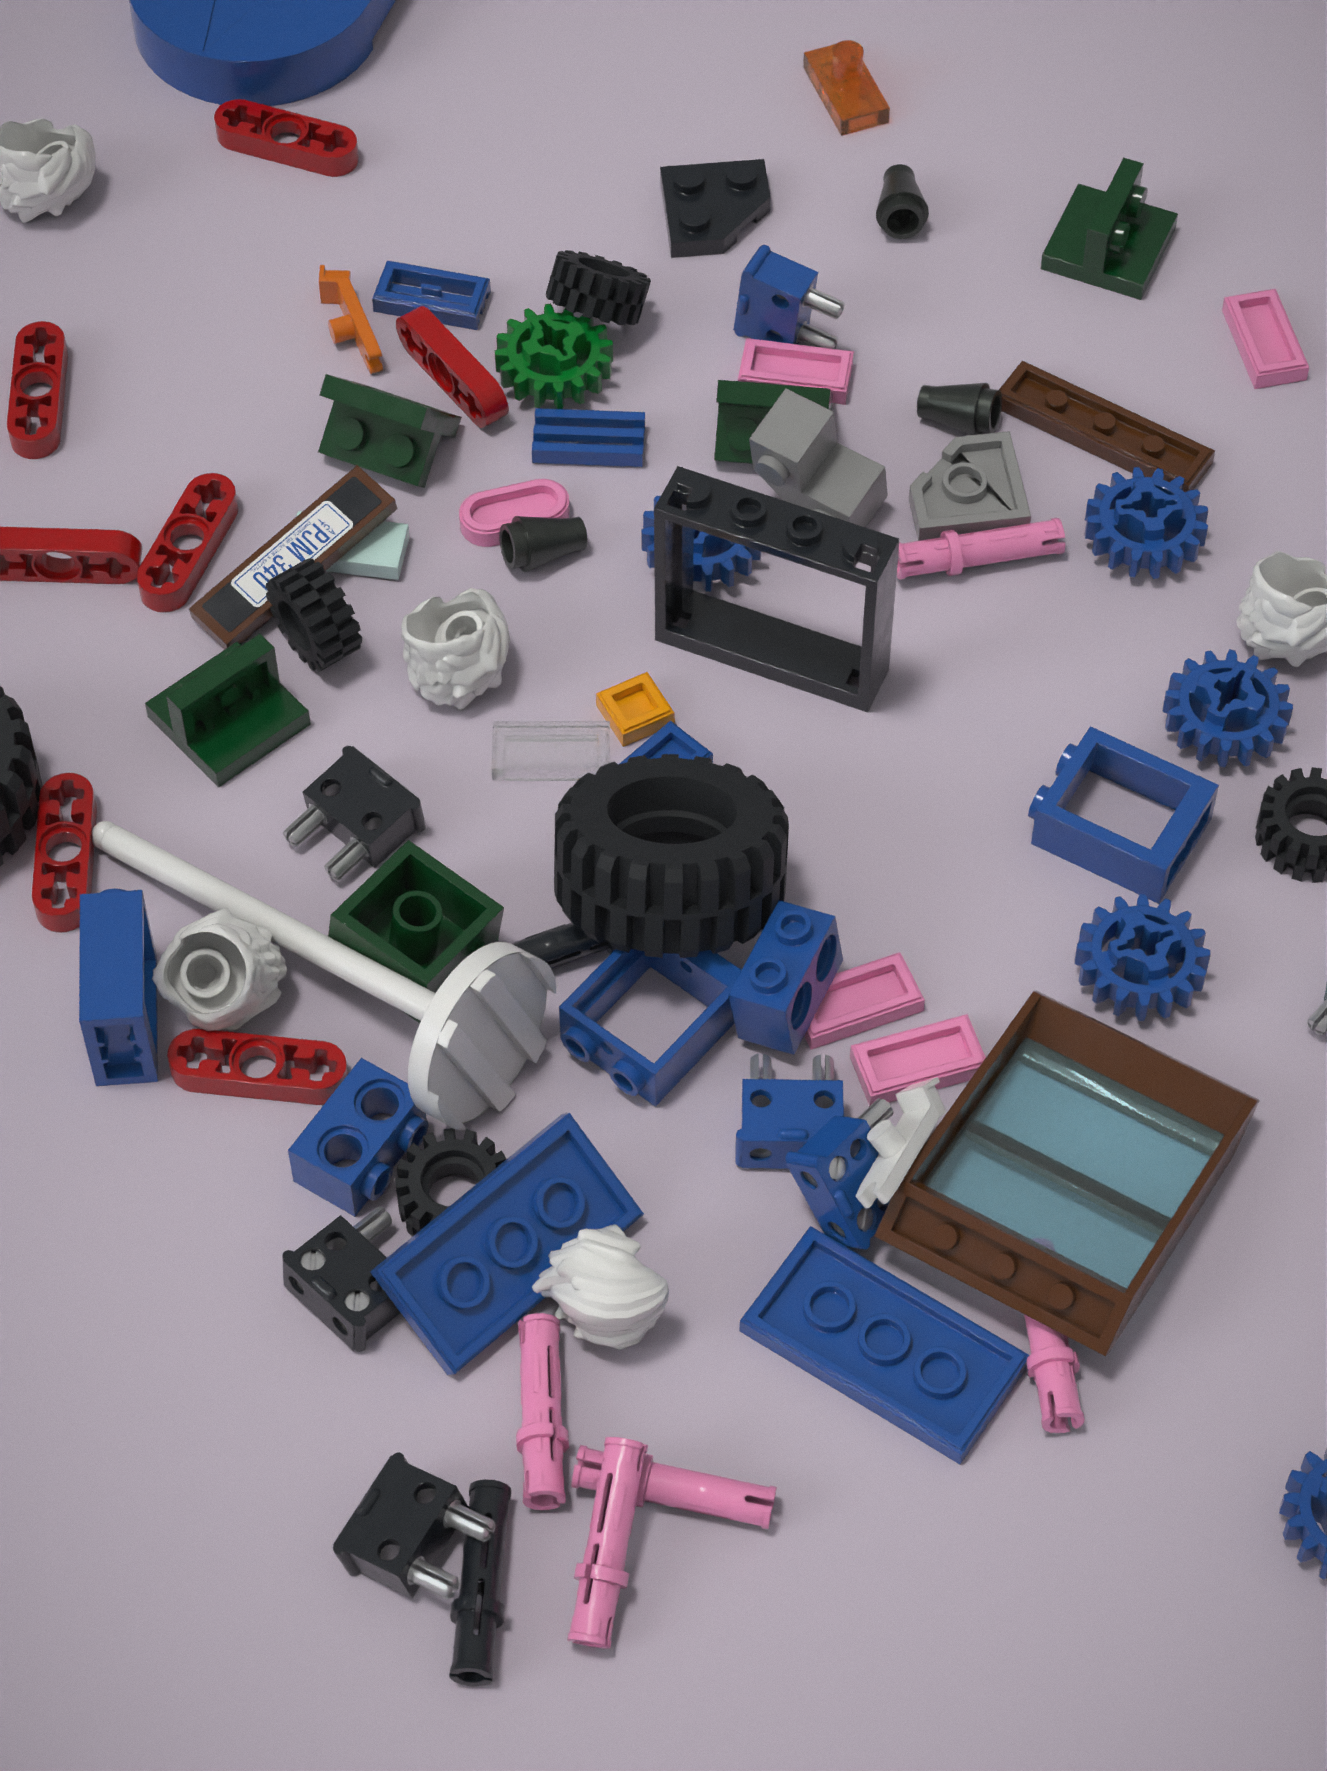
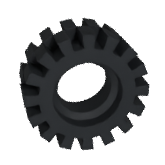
[545,250,651,326]
[265,558,362,672]
[1255,767,1327,883]
[395,1128,507,1237]

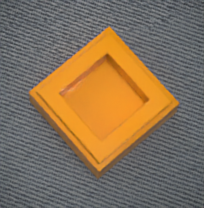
[596,672,675,747]

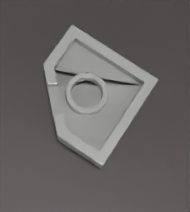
[909,431,1031,541]

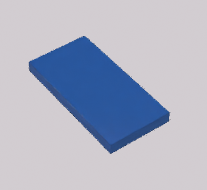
[370,1113,644,1375]
[739,1226,1030,1465]

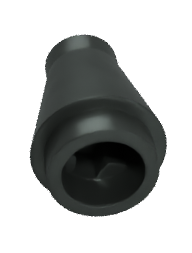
[876,164,929,239]
[917,383,1002,435]
[499,516,587,572]

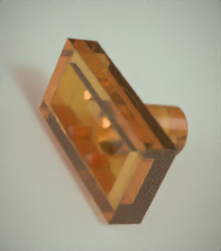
[803,40,890,136]

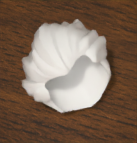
[0,118,96,223]
[1236,551,1327,667]
[401,588,510,710]
[152,908,287,1032]
[532,1224,669,1350]

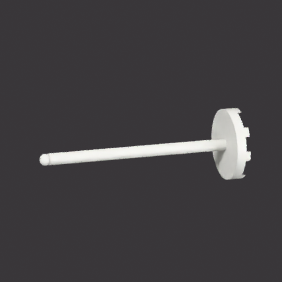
[92,821,556,1131]

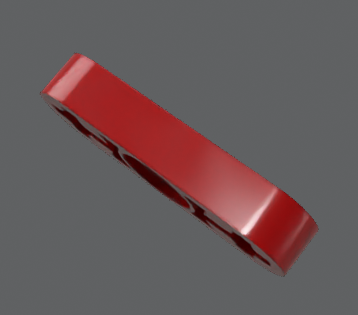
[214,99,359,177]
[396,306,509,428]
[7,321,68,459]
[137,473,238,612]
[0,527,143,584]
[32,773,97,933]
[167,1029,348,1105]

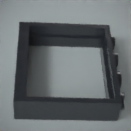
[654,466,900,713]

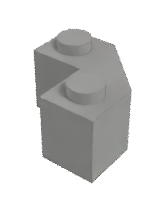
[749,389,888,527]

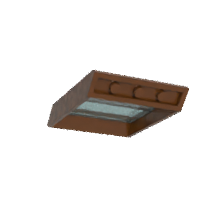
[874,990,1260,1356]

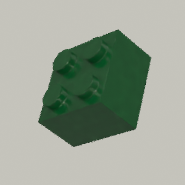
[328,840,504,1024]

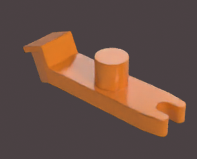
[319,265,383,374]

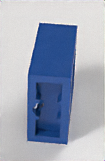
[1028,726,1219,904]
[79,888,158,1086]
[559,949,741,1107]

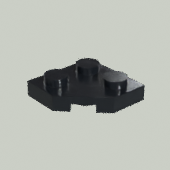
[660,159,770,258]

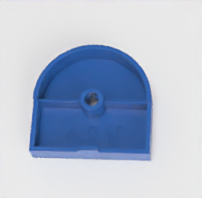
[129,0,396,106]

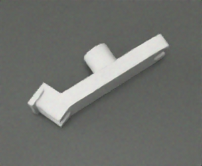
[855,1077,946,1209]

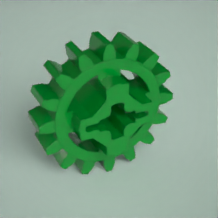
[494,303,613,409]

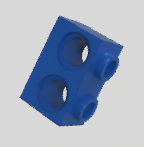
[728,900,843,1055]
[288,1058,429,1217]

